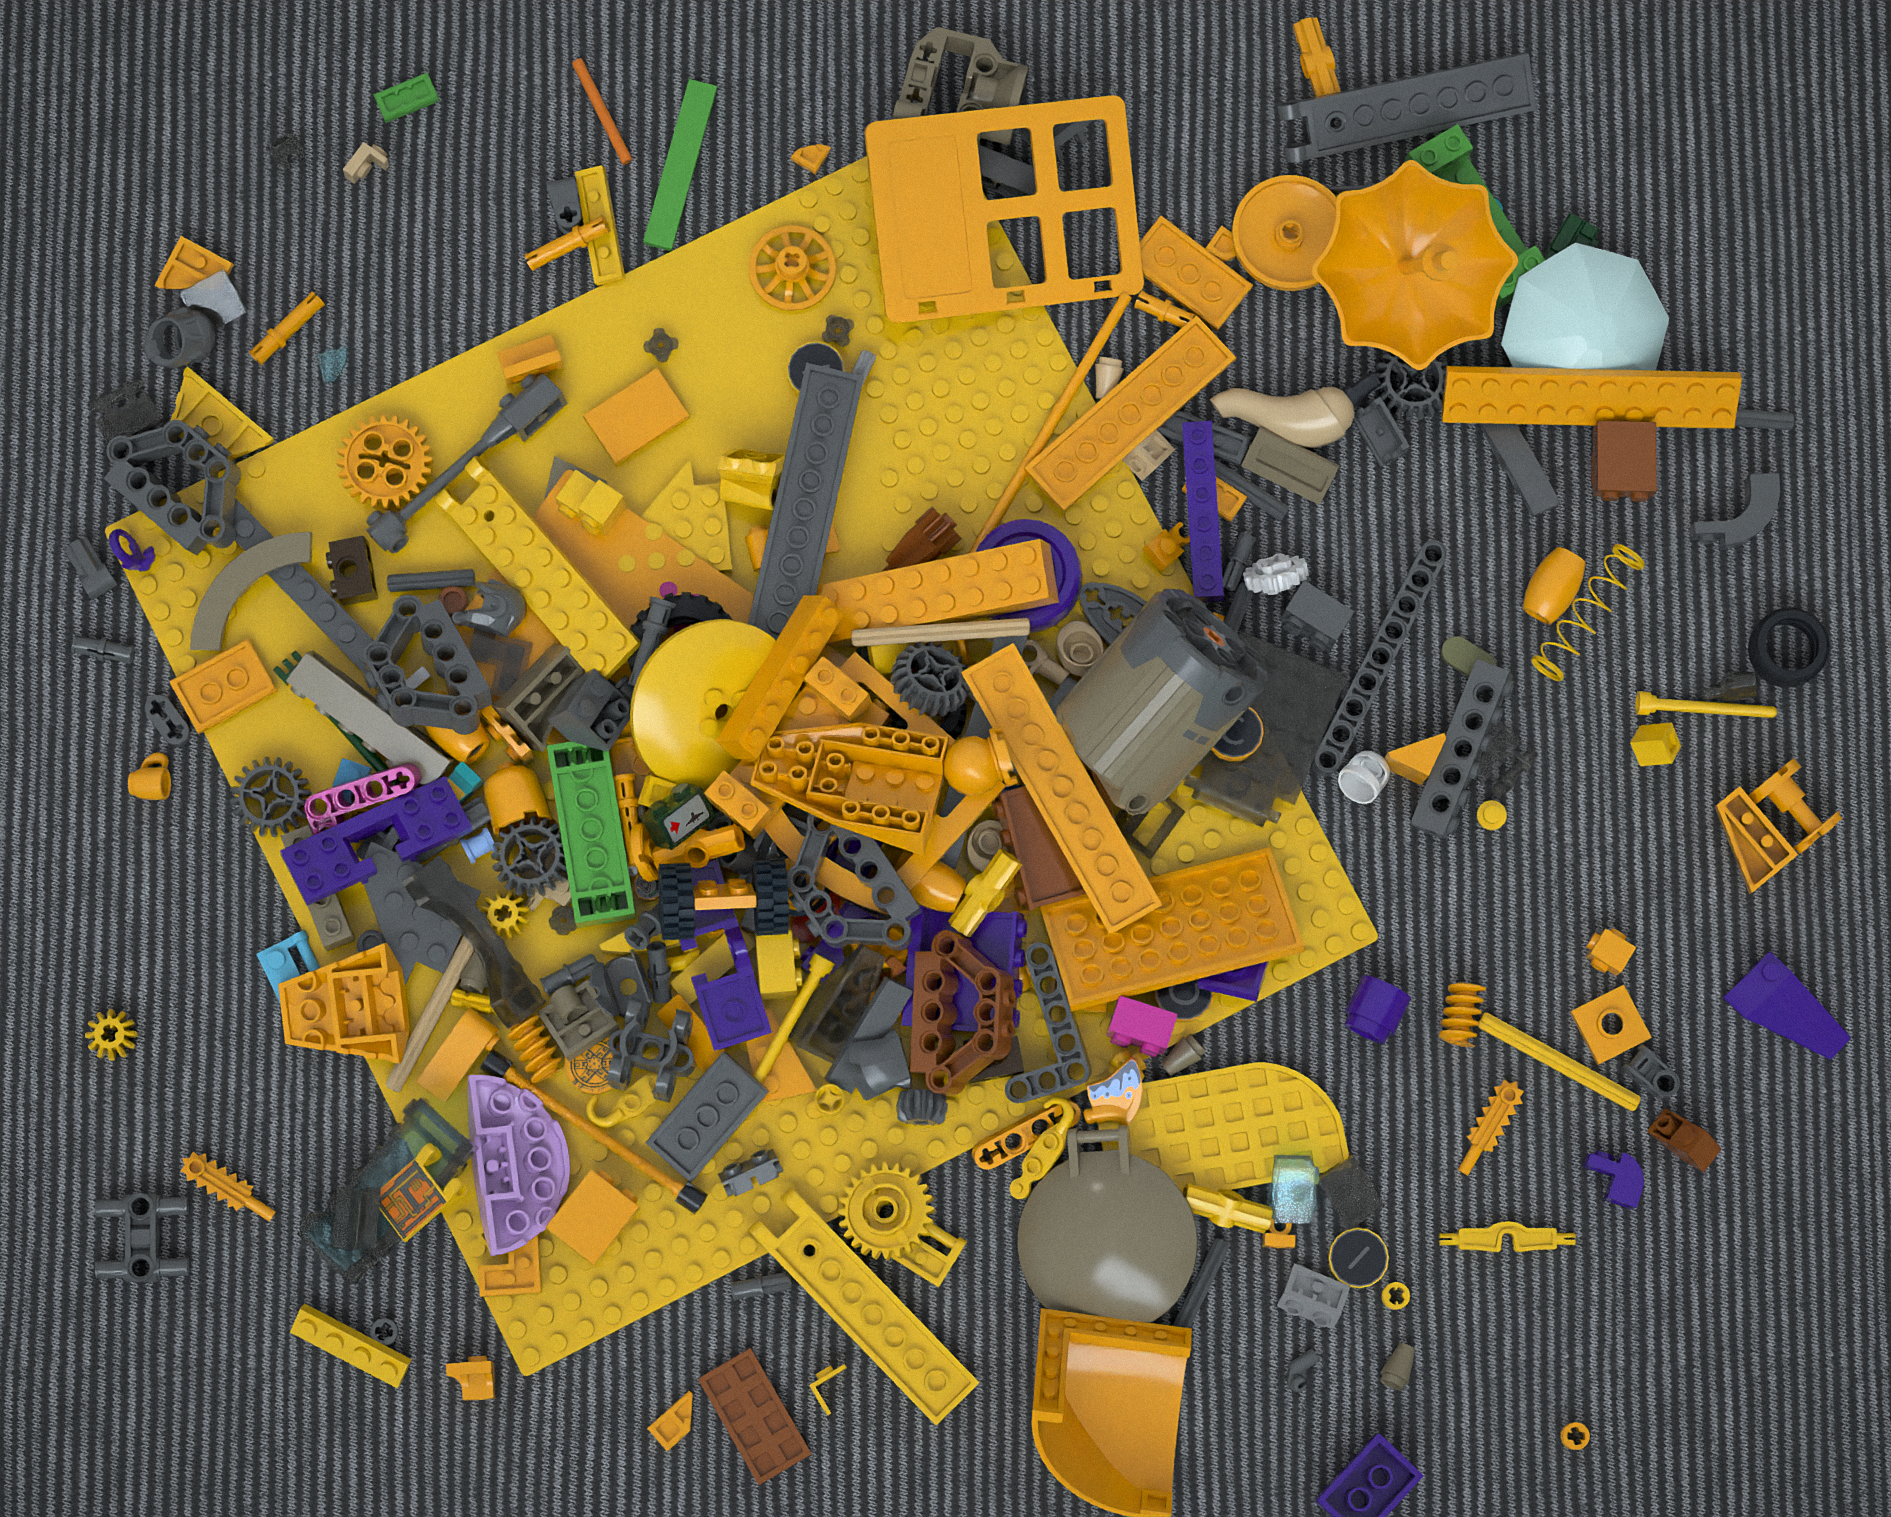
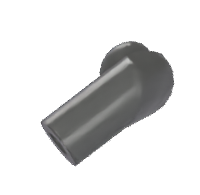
[1286,1348,1320,1392]

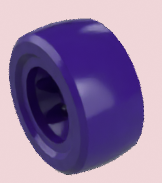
[976,519,1083,633]

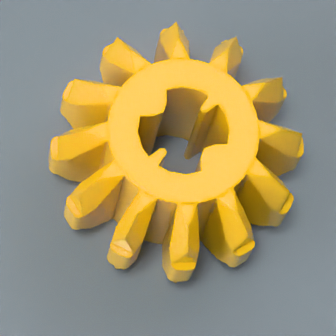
[479,890,529,941]
[85,1009,138,1061]

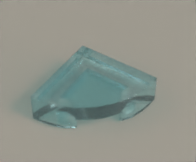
[317,347,347,384]

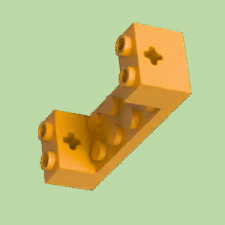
[704,656,872,840]

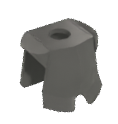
[589,949,653,1018]
[847,1029,913,1101]

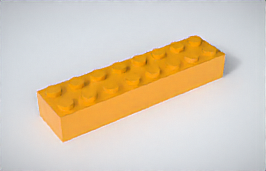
[816,539,1059,649]

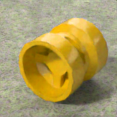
[815,1084,845,1116]

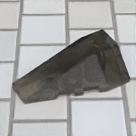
[788,944,885,1064]

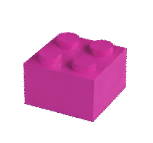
[1106,996,1178,1057]

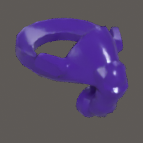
[109,529,156,572]

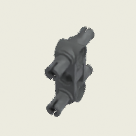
[95,1193,190,1283]

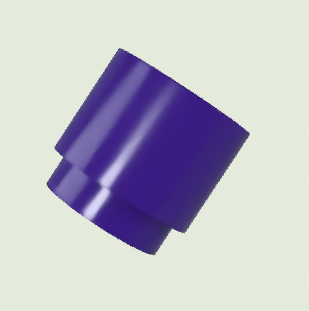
[1344,975,1411,1044]

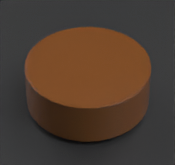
[438,586,468,617]

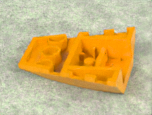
[278,942,410,1063]

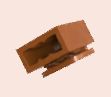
[1591,421,1657,502]

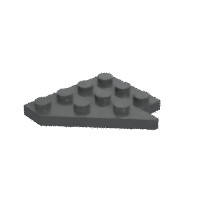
[362,842,481,985]

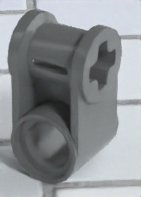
[546,176,584,235]
[1621,1045,1680,1100]

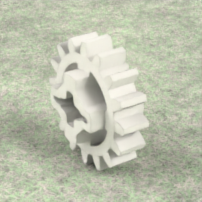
[1243,554,1309,595]

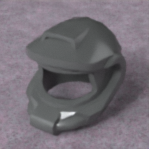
[142,307,215,369]
[452,579,526,638]

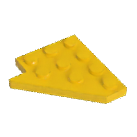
[618,461,732,573]

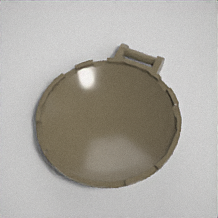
[1018,1125,1198,1323]

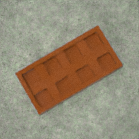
[698,1348,811,1485]

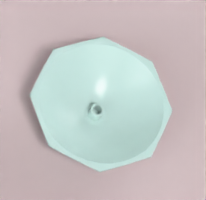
[1501,243,1669,370]

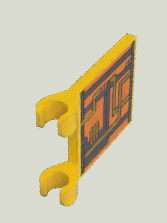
[371,1143,468,1242]

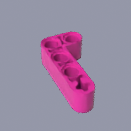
[304,763,421,836]

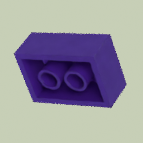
[1313,1433,1424,1517]

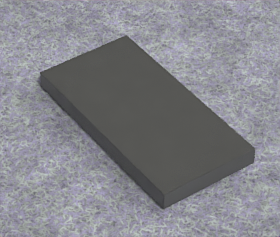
[645,1051,770,1183]

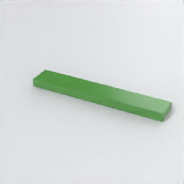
[643,79,717,251]

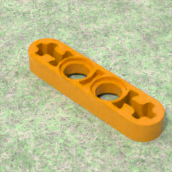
[972,1098,1081,1170]

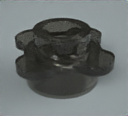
[822,315,854,347]
[643,328,679,363]

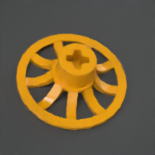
[749,225,836,311]

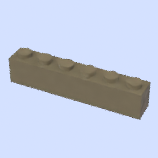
[286,650,455,788]

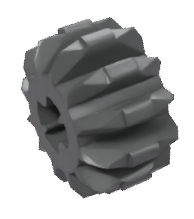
[896,1089,948,1126]

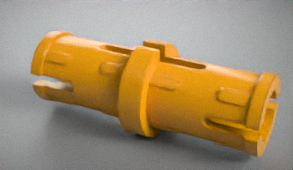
[1134,290,1195,328]

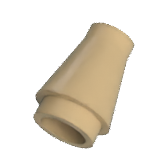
[1095,357,1124,400]

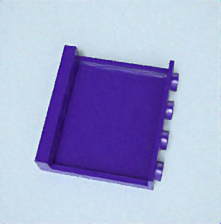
[902,906,1027,1033]

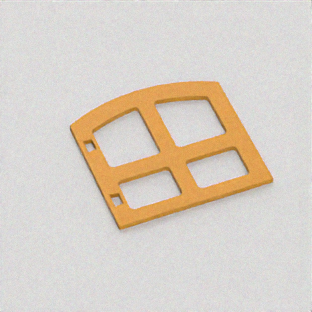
[764,652,1006,915]

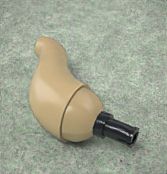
[1210,370,1382,448]

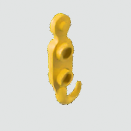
[586,1057,687,1128]
[1010,1097,1074,1199]

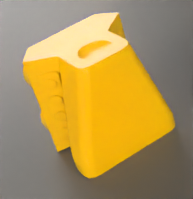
[717,448,785,510]

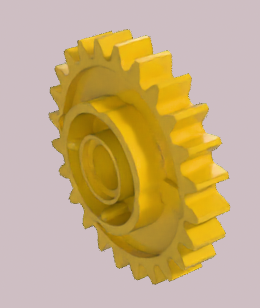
[837,1162,936,1261]

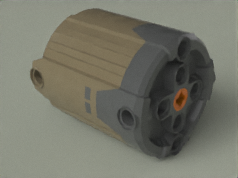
[1056,589,1267,815]

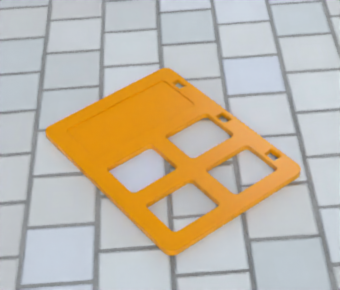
[864,95,1144,323]

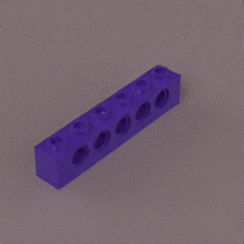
[1182,420,1224,603]

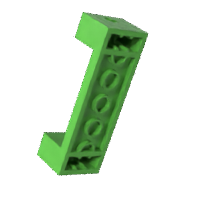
[1405,124,1545,311]
[547,741,637,928]

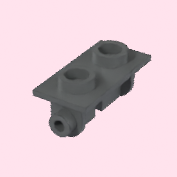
[718,1149,783,1197]

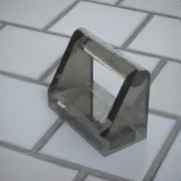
[1115,797,1185,860]

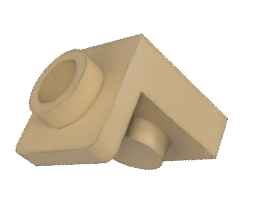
[343,142,389,184]
[1123,430,1175,480]

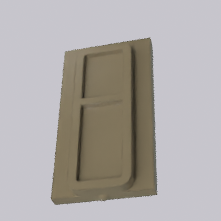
[1241,427,1340,505]

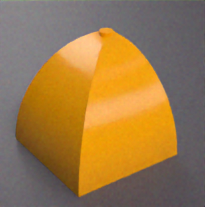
[1032,1308,1192,1517]

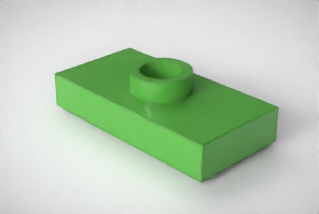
[373,73,439,123]

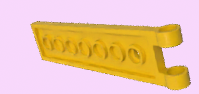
[435,456,641,680]
[748,1188,979,1425]

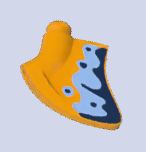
[1083,1057,1142,1125]

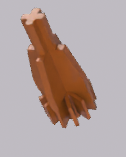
[881,506,962,572]

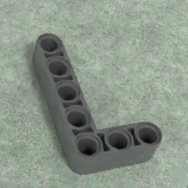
[1005,942,1092,1103]

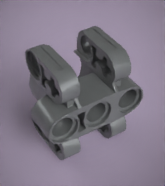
[608,997,696,1103]

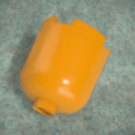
[484,762,552,838]

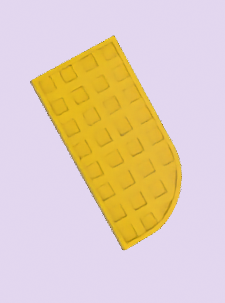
[1097,1062,1351,1191]

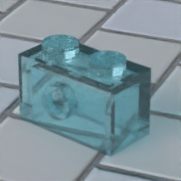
[1270,1155,1319,1223]

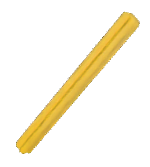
[1478,1013,1641,1111]

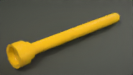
[1635,691,1777,718]
[753,952,835,1083]

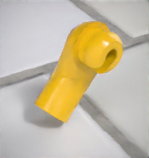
[667,942,700,972]

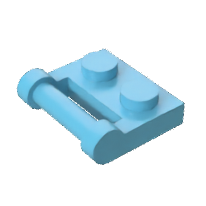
[256,930,320,1002]

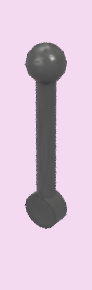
[1320,182,1375,192]

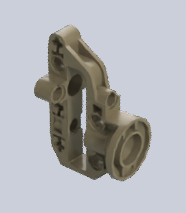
[892,27,1029,148]

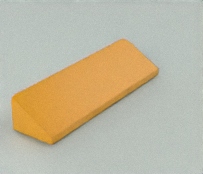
[656,993,727,1073]

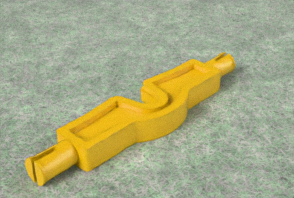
[1439,1221,1576,1252]

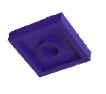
[1198,961,1269,1002]

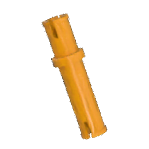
[525,215,610,271]
[249,291,325,366]

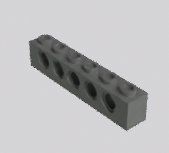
[1410,659,1515,841]

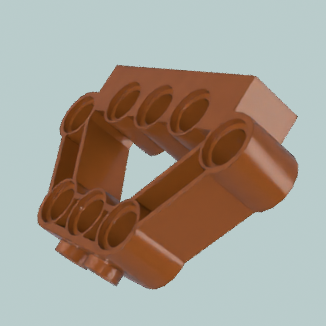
[910,930,1016,1096]

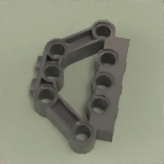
[103,420,241,556]
[363,595,493,735]
[787,813,922,951]

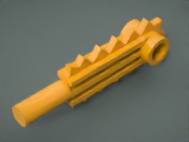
[1458,1079,1524,1176]
[180,1151,276,1222]

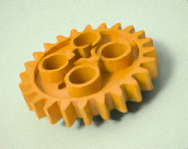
[336,414,434,510]

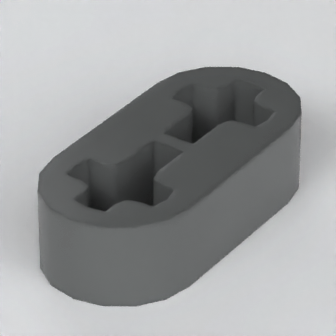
[145,695,191,747]

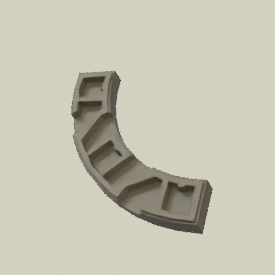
[190,532,313,651]

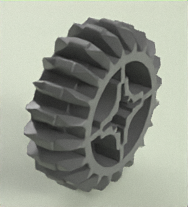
[1374,353,1448,421]
[890,641,970,718]
[230,757,312,838]
[491,816,567,898]

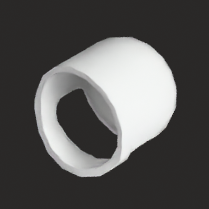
[1338,751,1390,804]

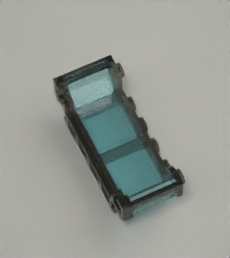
[297,1097,479,1284]

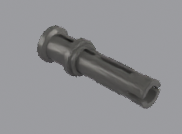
[628,596,676,686]
[624,903,661,950]

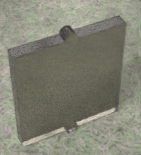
[179,269,248,329]

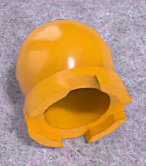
[943,726,1018,796]

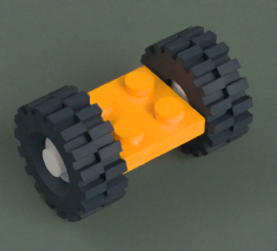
[658,858,789,940]

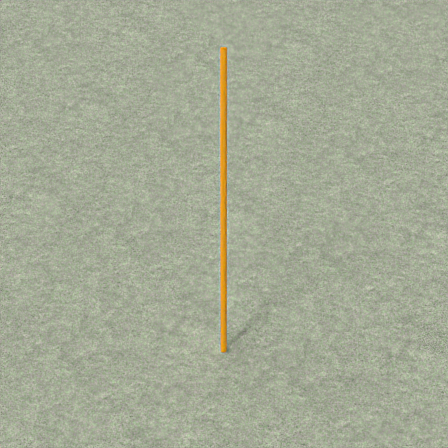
[880,292,1132,711]

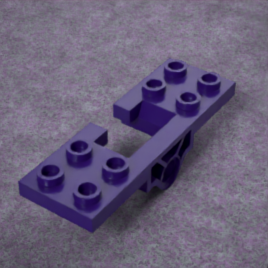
[280,776,472,906]
[679,860,772,1051]

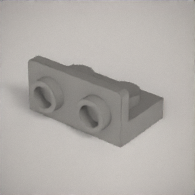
[1277,1263,1350,1329]

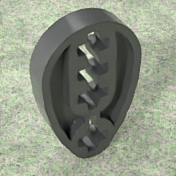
[1078,582,1147,646]

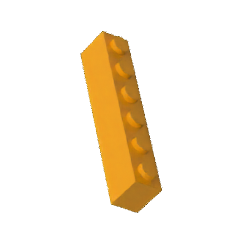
[716,595,844,759]

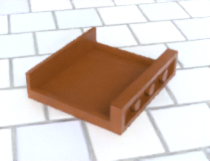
[992,769,1116,911]

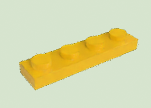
[575,165,625,286]
[290,1303,412,1388]

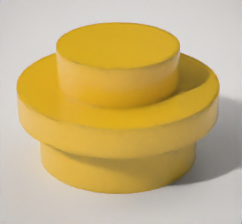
[1477,800,1507,830]

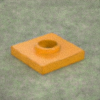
[1570,985,1652,1065]

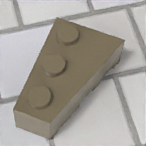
[492,644,584,752]

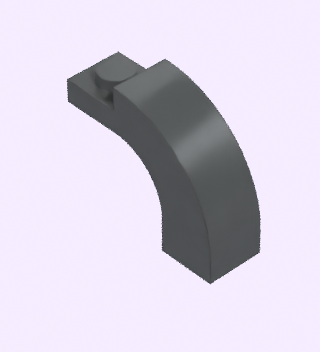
[1689,473,1780,550]

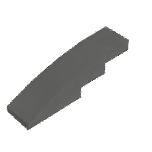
[1479,423,1560,517]

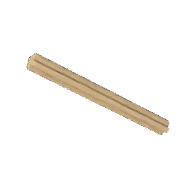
[852,618,1030,647]
[386,928,482,1092]

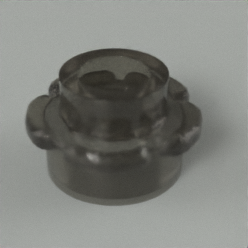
[549,906,577,935]

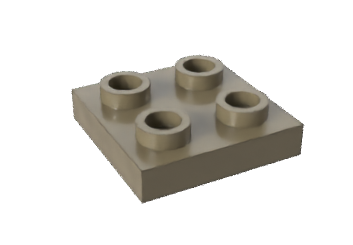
[537,980,620,1061]

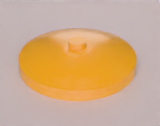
[1232,175,1337,291]

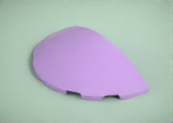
[467,1075,570,1256]

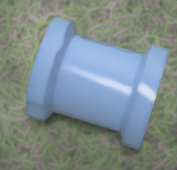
[459,827,499,864]

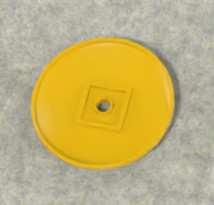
[630,619,800,796]

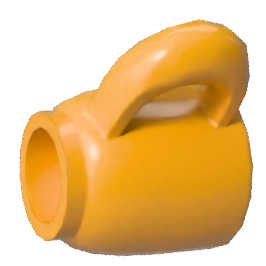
[128,752,171,800]

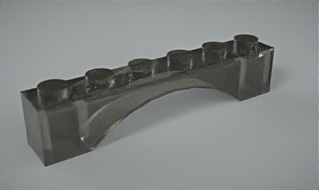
[401,855,546,1029]

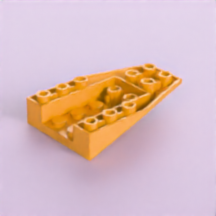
[750,722,949,856]

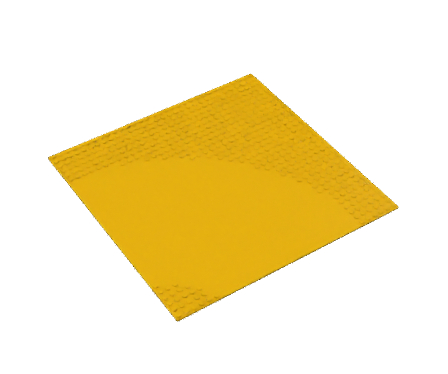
[105,156,1378,1376]

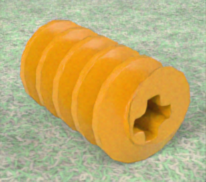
[1439,982,1486,1047]
[508,1014,564,1083]

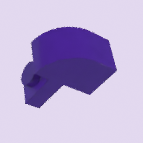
[1582,1151,1644,1210]

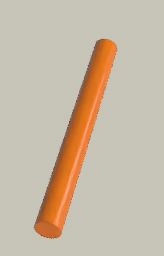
[572,58,633,165]

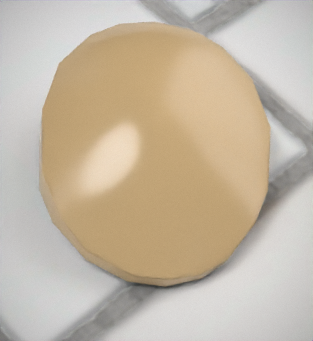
[1056,621,1103,676]
[966,820,1008,872]

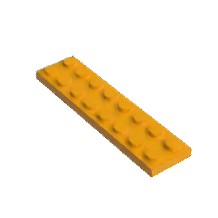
[1024,315,1236,513]

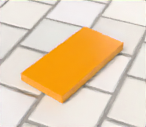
[1140,216,1253,332]

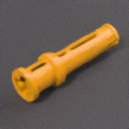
[613,773,640,867]

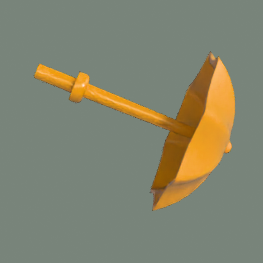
[1311,160,1518,370]

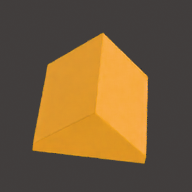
[1384,733,1446,785]

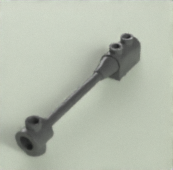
[365,373,568,553]

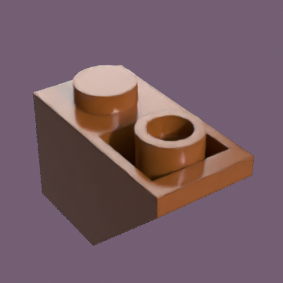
[1647,1108,1721,1172]

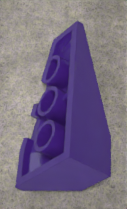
[1723,952,1851,1060]

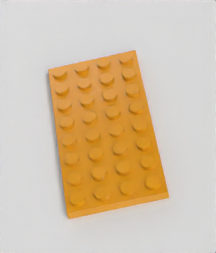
[1040,847,1304,1012]

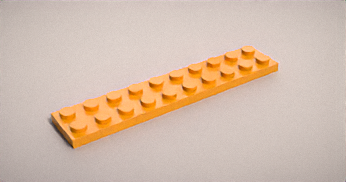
[1441,366,1742,428]
[961,643,1162,934]

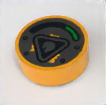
[633,874,659,902]

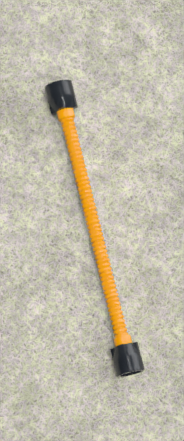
[480,1049,708,1215]

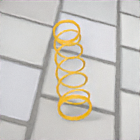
[1531,544,1645,681]

